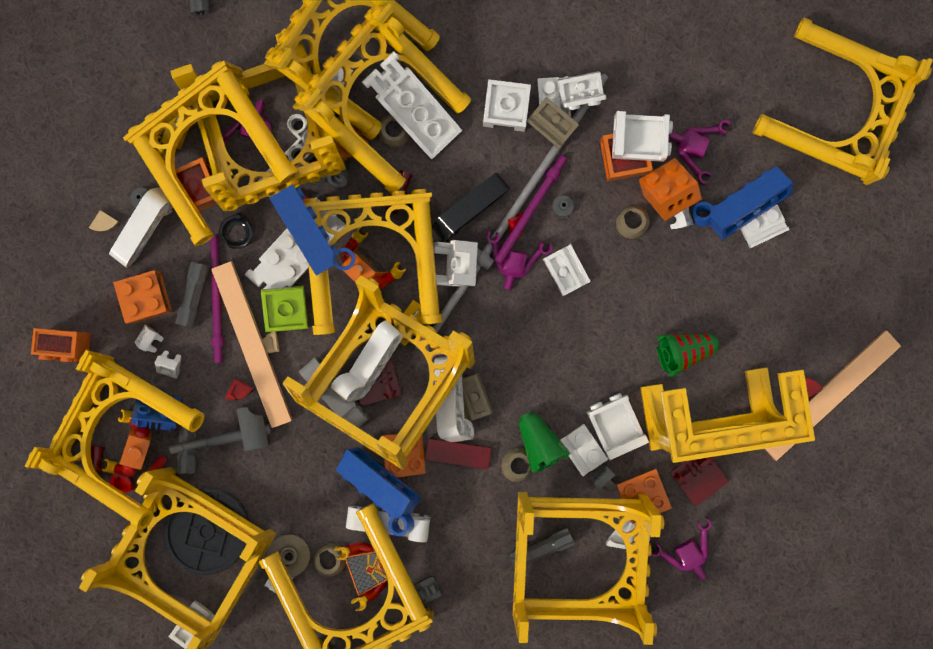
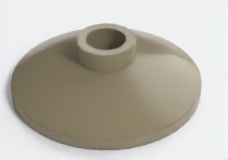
[267,534,310,578]

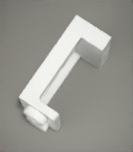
[612,111,673,162]
[587,393,649,460]

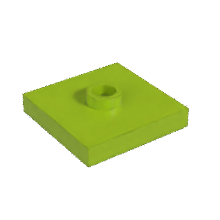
[261,286,308,332]

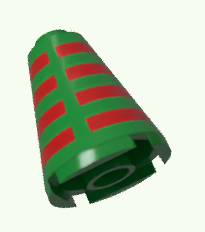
[656,333,719,377]

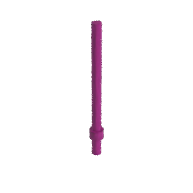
[494,155,568,264]
[210,236,224,363]

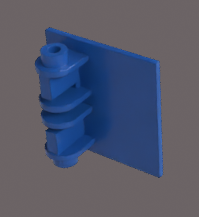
[131,396,181,431]

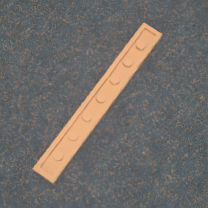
[211,261,293,428]
[765,330,901,461]

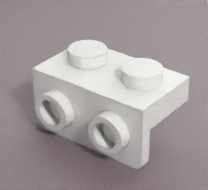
[557,71,606,110]

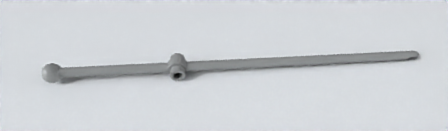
[416,74,608,351]

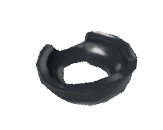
[219,215,253,249]

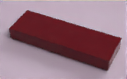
[425,438,491,469]

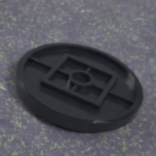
[164,488,249,575]

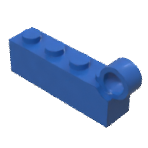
[692,166,793,240]
[269,184,355,276]
[336,447,421,536]

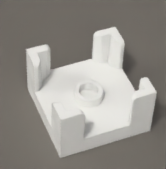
[483,79,531,132]
[433,240,478,287]

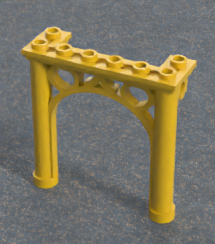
[264,0,440,140]
[292,3,471,195]
[753,17,933,185]
[123,60,299,246]
[304,189,442,335]
[25,350,204,530]
[258,503,434,649]

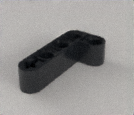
[432,172,511,243]

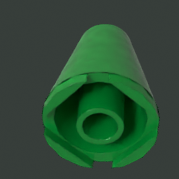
[518,412,571,474]

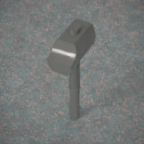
[169,407,271,454]

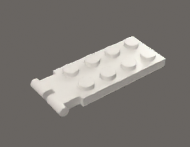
[362,51,462,159]
[245,197,346,289]

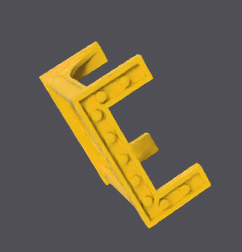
[170,33,346,211]
[283,275,475,470]
[640,367,815,463]
[79,467,277,649]
[512,492,664,645]

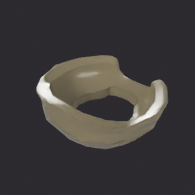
[378,115,409,148]
[616,206,650,239]
[501,447,532,482]
[313,543,347,577]

